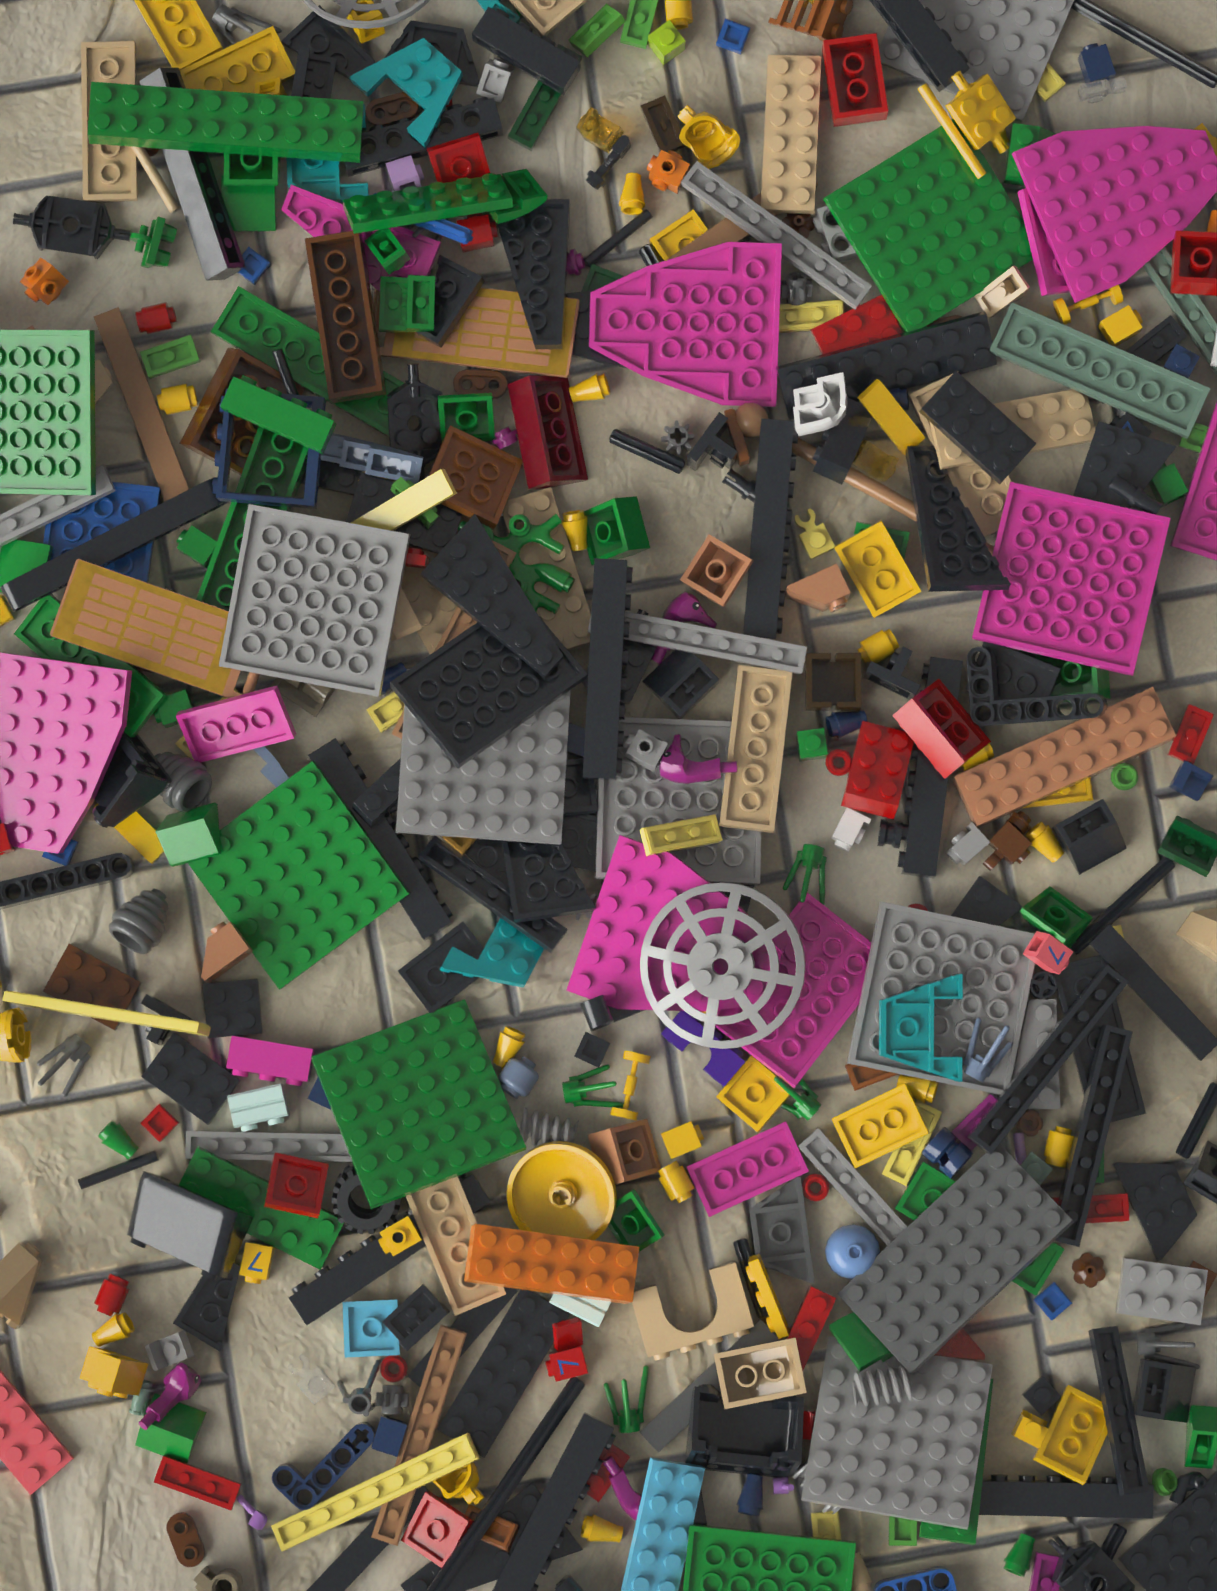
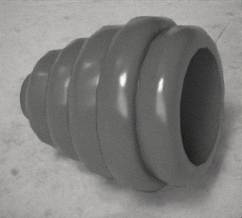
[155,752,212,812]
[109,888,169,954]

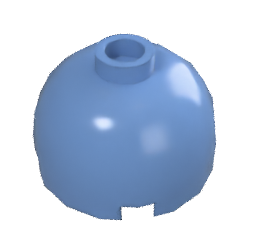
[825,1224,880,1280]

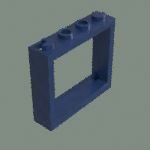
[212,389,326,509]

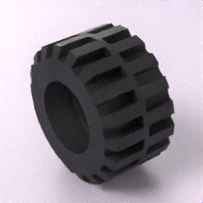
[332,1165,402,1234]

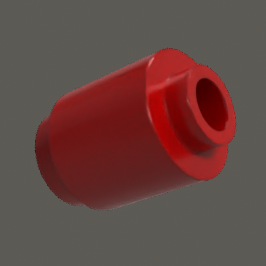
[135,302,177,334]
[94,1273,130,1317]

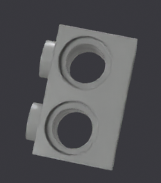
[813,206,858,263]

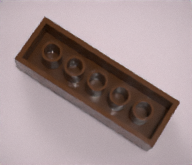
[305,231,387,403]

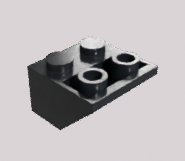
[642,650,719,719]
[1052,799,1127,875]
[1133,1358,1196,1423]

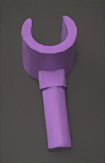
[773,1477,794,1494]
[236,1495,267,1530]

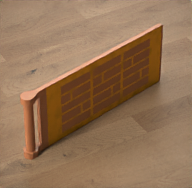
[373,288,580,378]
[50,559,260,698]

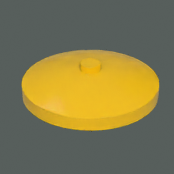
[507,1141,617,1240]

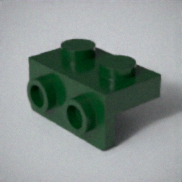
[1157,816,1217,877]

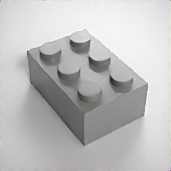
[1116,1258,1208,1325]

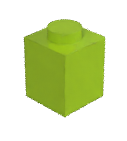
[648,20,686,65]

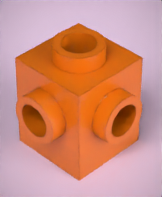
[647,150,690,194]
[19,257,69,305]

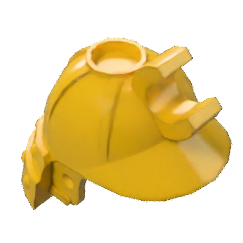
[678,104,740,169]
[432,1438,484,1505]

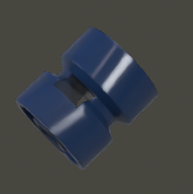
[922,1127,974,1179]

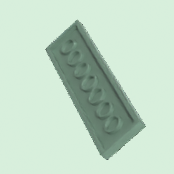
[989,302,1211,439]

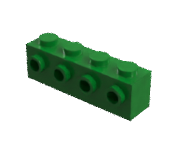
[220,375,337,454]

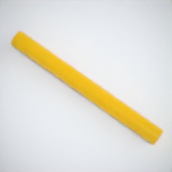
[918,83,986,179]

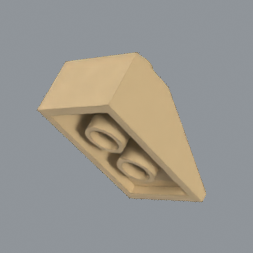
[714,1338,807,1409]

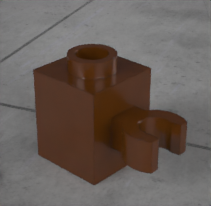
[983,821,1032,871]

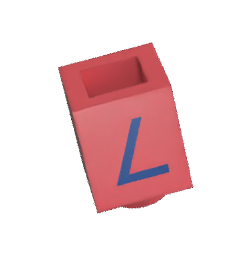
[1023,931,1073,975]

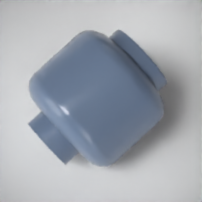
[498,1056,539,1099]

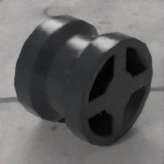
[877,819,903,849]
[1029,971,1057,999]

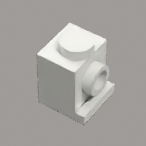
[831,808,871,852]

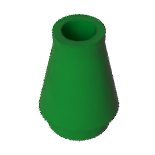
[98,1120,139,1160]
[1004,1533,1036,1577]

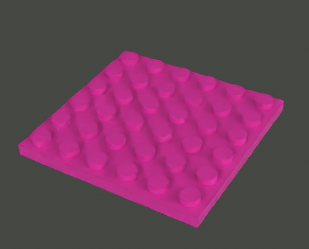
[972,482,1171,676]

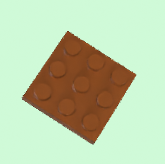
[428,425,523,529]

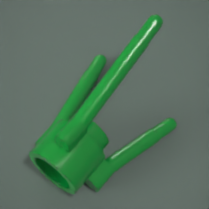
[783,844,827,905]
[562,1064,629,1108]
[774,1076,822,1121]
[604,1365,649,1433]

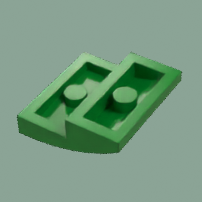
[489,169,548,224]
[221,175,277,231]
[379,275,435,332]
[0,540,53,594]
[829,1312,894,1372]

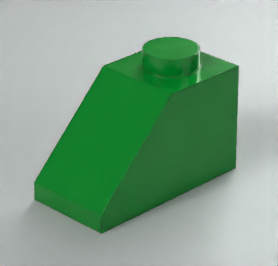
[364,228,411,275]
[1184,1405,1217,1469]

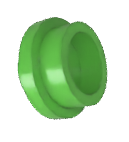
[1111,763,1138,790]
[1152,1468,1177,1496]

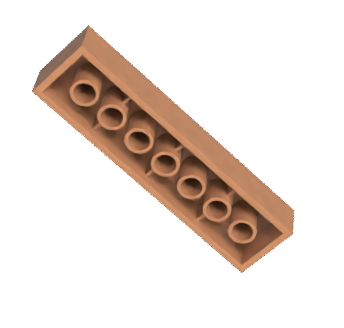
[952,687,1176,828]

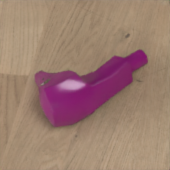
[651,591,717,664]
[659,734,737,784]
[139,1362,202,1430]
[603,1456,642,1521]

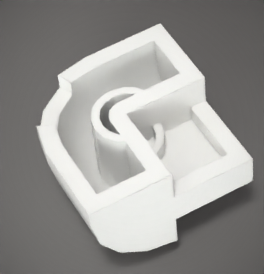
[793,372,848,436]

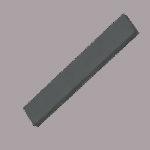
[640,1319,780,1453]

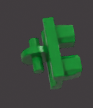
[130,216,177,268]

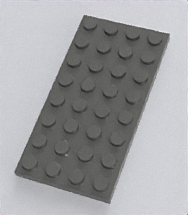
[837,1144,1074,1375]

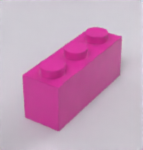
[226,1036,315,1086]

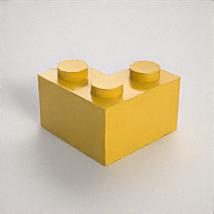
[80,1346,148,1399]

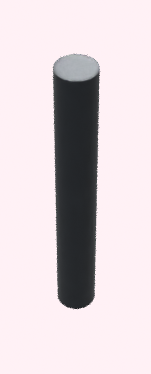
[584,209,653,267]
[272,348,299,395]
[78,1150,159,1190]

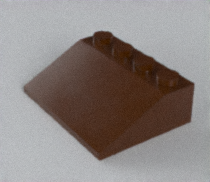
[179,348,305,475]

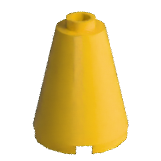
[0,1008,31,1063]

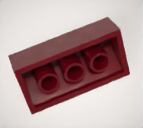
[507,375,588,489]

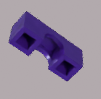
[661,1011,745,1087]

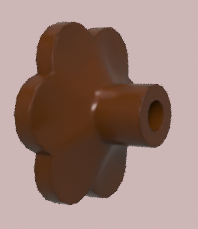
[782,213,815,239]
[1072,1253,1106,1288]

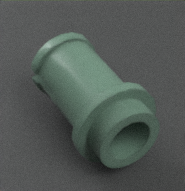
[129,1380,154,1416]

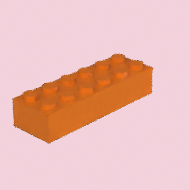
[464,1224,639,1304]

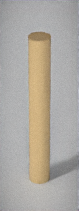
[132,147,180,213]

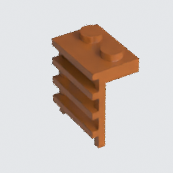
[768,0,853,42]

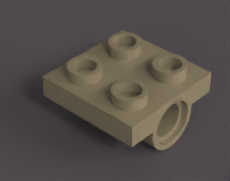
[270,677,335,717]
[194,1566,243,1591]

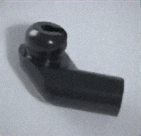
[1169,1471,1207,1505]

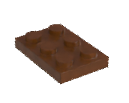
[43,944,142,1031]

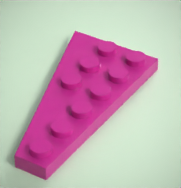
[281,185,441,292]

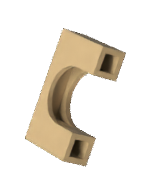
[632,1262,754,1361]

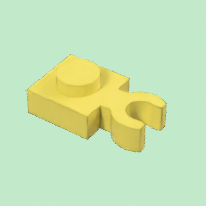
[794,508,835,560]

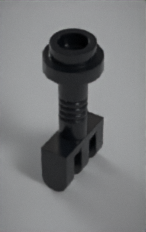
[586,135,631,190]

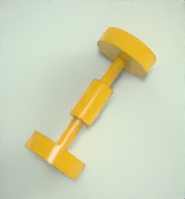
[1053,285,1123,325]
[610,1050,651,1121]

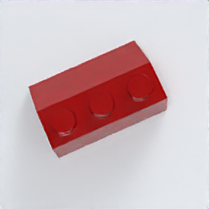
[892,679,991,779]

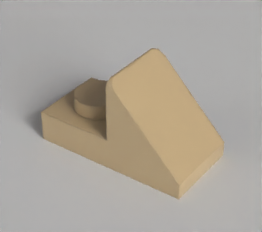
[974,265,1030,318]

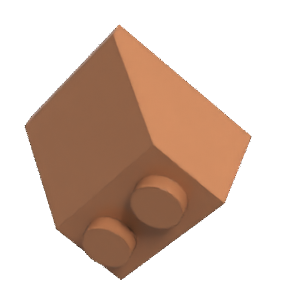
[680,534,753,607]
[785,564,850,613]
[201,922,253,983]
[588,1119,661,1184]

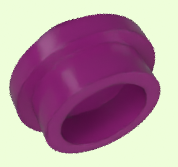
[567,249,585,276]
[492,426,518,449]

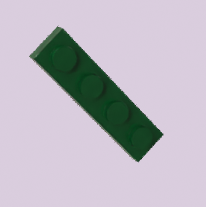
[508,44,582,151]

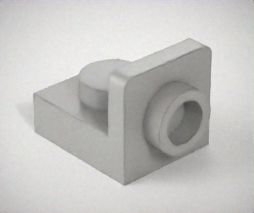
[476,58,515,103]
[145,1330,195,1371]

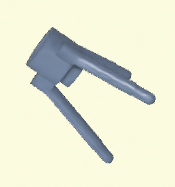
[963,1017,1013,1082]

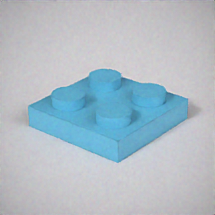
[342,1299,400,1358]

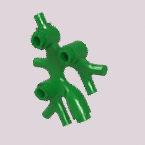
[458,514,575,614]

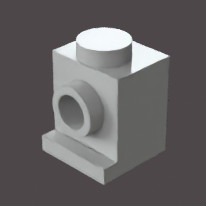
[624,729,668,772]
[946,822,990,866]

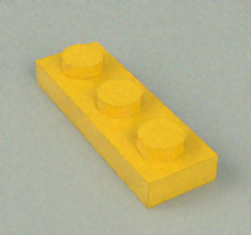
[745,1253,790,1339]

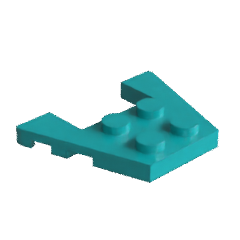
[350,38,463,147]
[286,104,369,203]
[440,901,544,988]
[879,974,963,1082]

